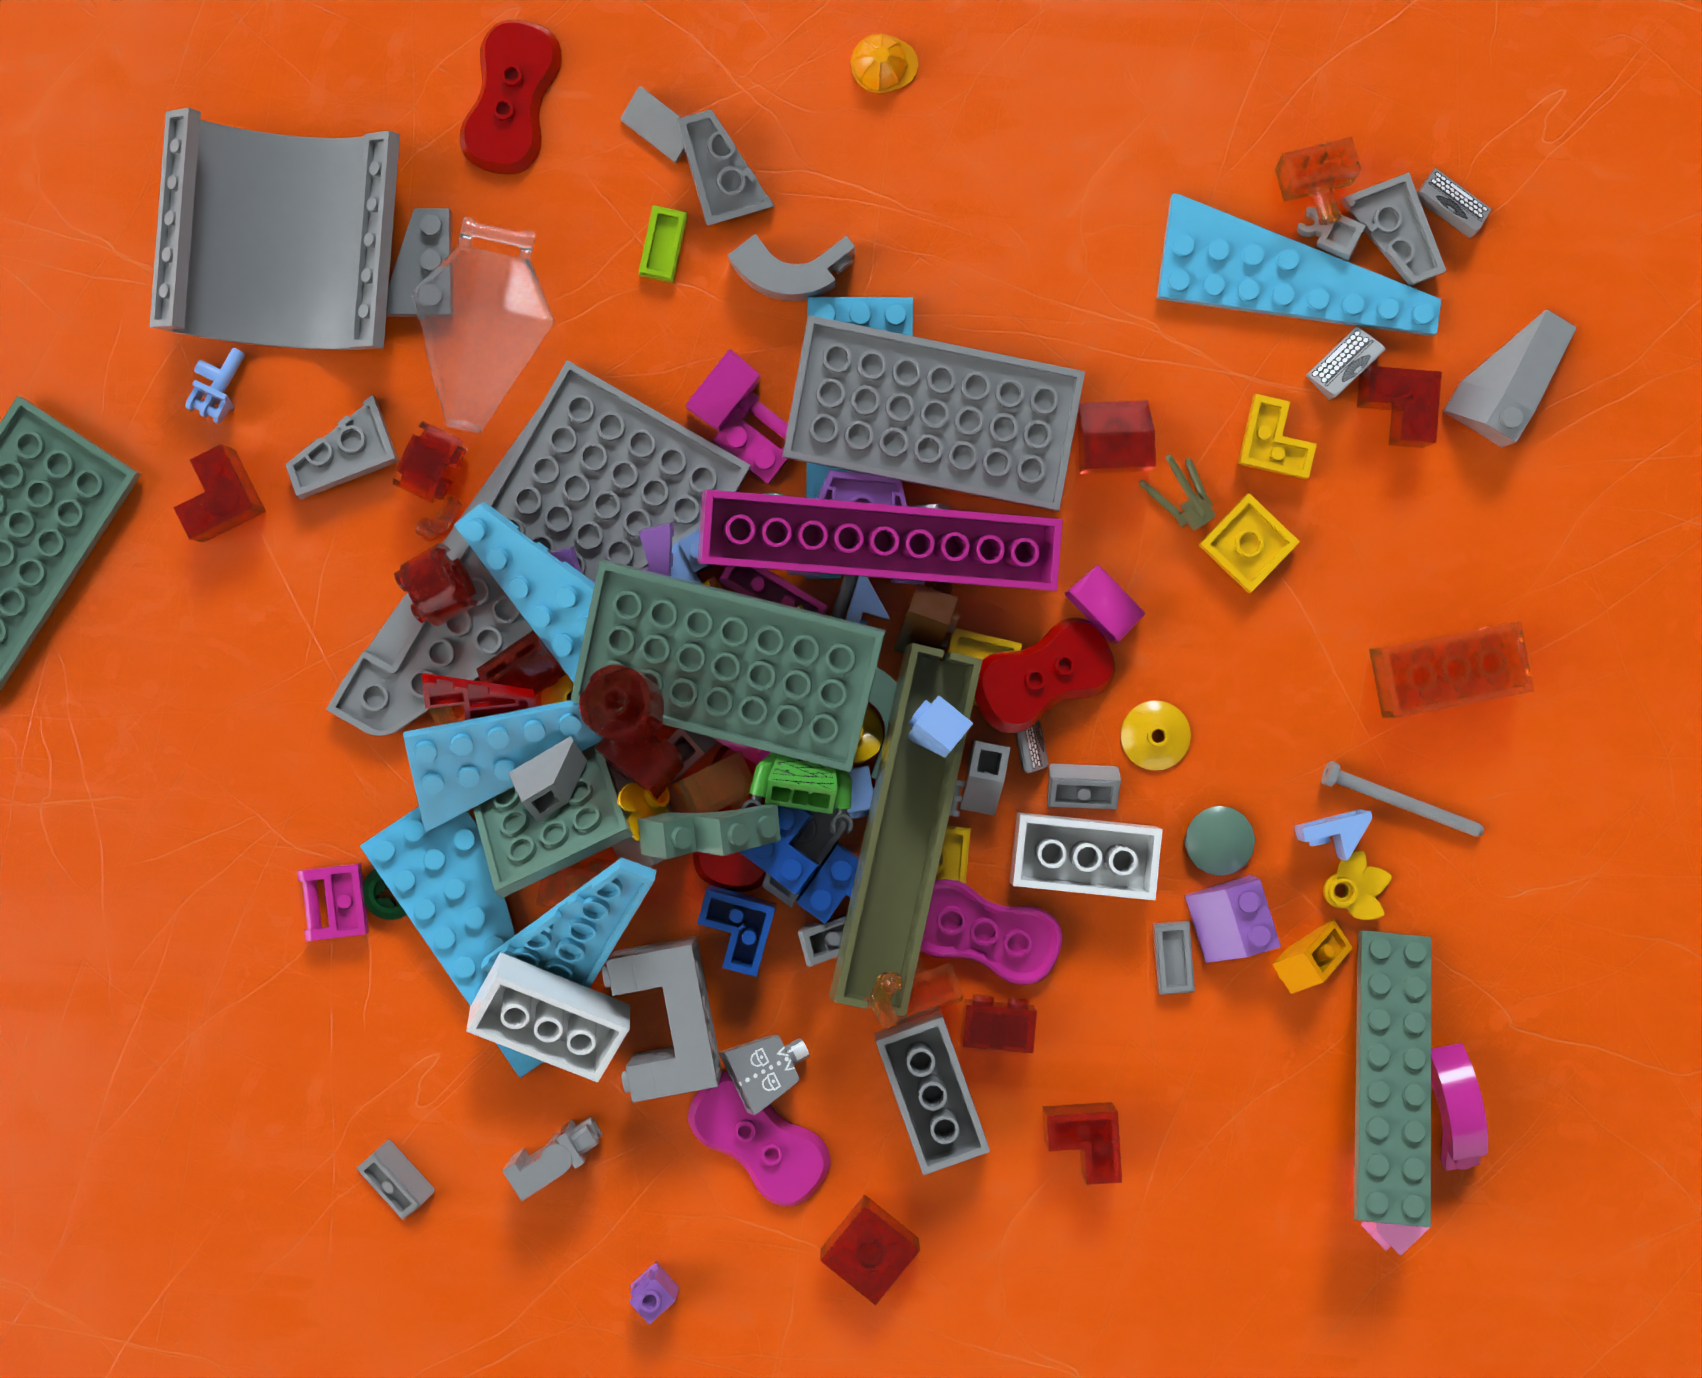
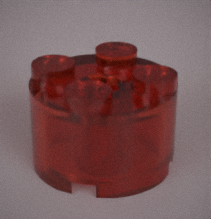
[393,421,468,504]
[394,543,477,627]
[579,665,664,745]

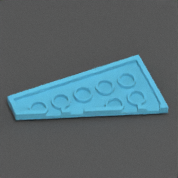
[454,502,595,683]
[403,700,625,833]
[480,857,657,988]

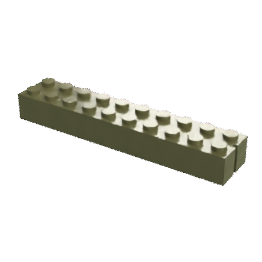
[829,643,983,1017]

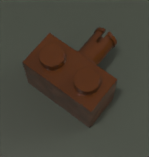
[894,582,960,654]

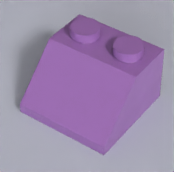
[1184,875,1281,963]

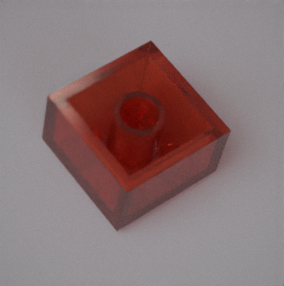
[820,1194,920,1305]

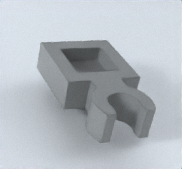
[1297,207,1366,261]

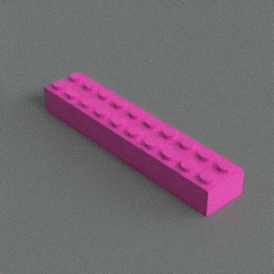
[697,489,1063,591]

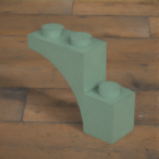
[638,804,781,859]

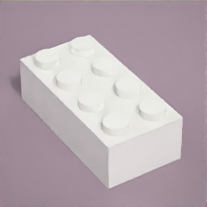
[1009,812,1163,900]
[466,952,630,1083]

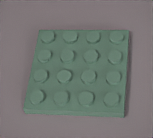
[473,742,633,898]

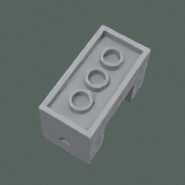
[602,935,722,1103]

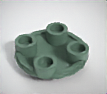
[1183,805,1255,876]

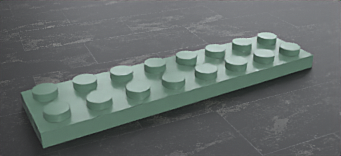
[1354,930,1431,1228]

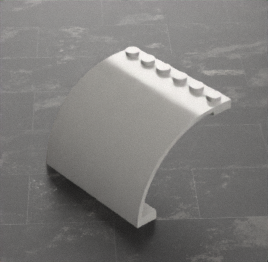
[149,108,400,350]

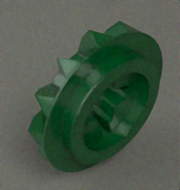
[363,869,407,920]

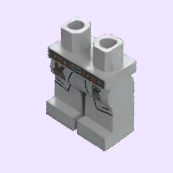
[502,1116,603,1201]

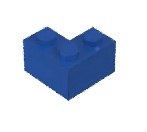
[740,806,821,895]
[796,842,859,924]
[697,885,777,977]

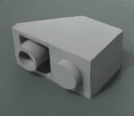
[508,736,587,821]
[960,740,1010,815]

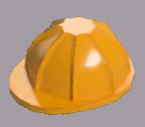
[850,33,919,94]

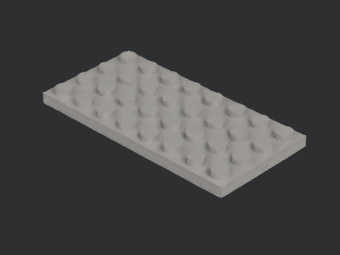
[782,315,1085,511]

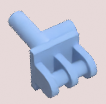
[185,348,245,424]

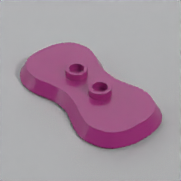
[920,879,1062,985]
[688,1071,831,1207]

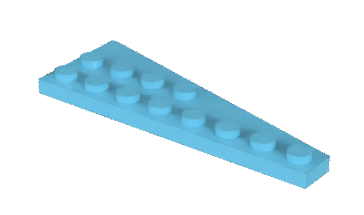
[1156,194,1442,337]

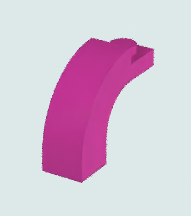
[1431,1043,1488,1171]

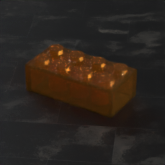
[1369,621,1534,718]

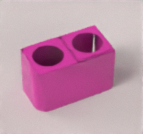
[686,349,761,431]
[1065,565,1145,645]

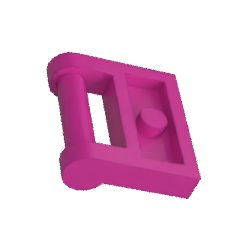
[712,391,788,485]
[297,863,369,941]

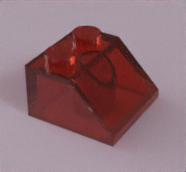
[1078,400,1156,474]

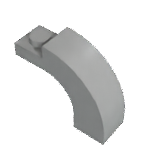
[727,234,855,301]

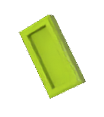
[638,205,688,284]

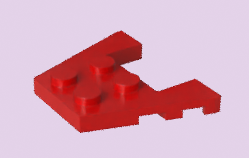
[422,673,536,720]

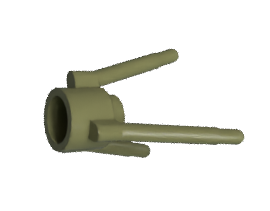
[1139,454,1216,531]

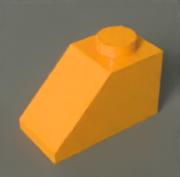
[1272,919,1353,994]

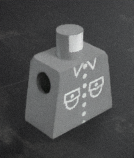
[719,1035,810,1115]

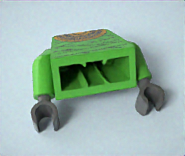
[742,752,853,835]

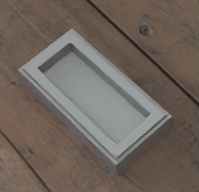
[1153,921,1195,995]

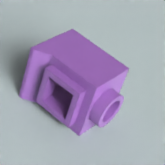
[629,1262,679,1325]

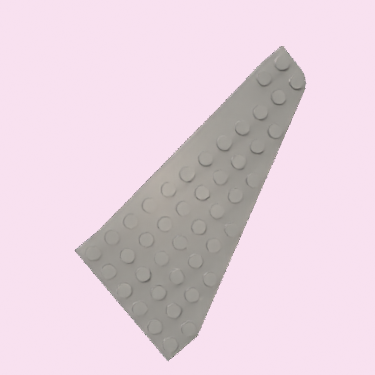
[326,360,751,736]

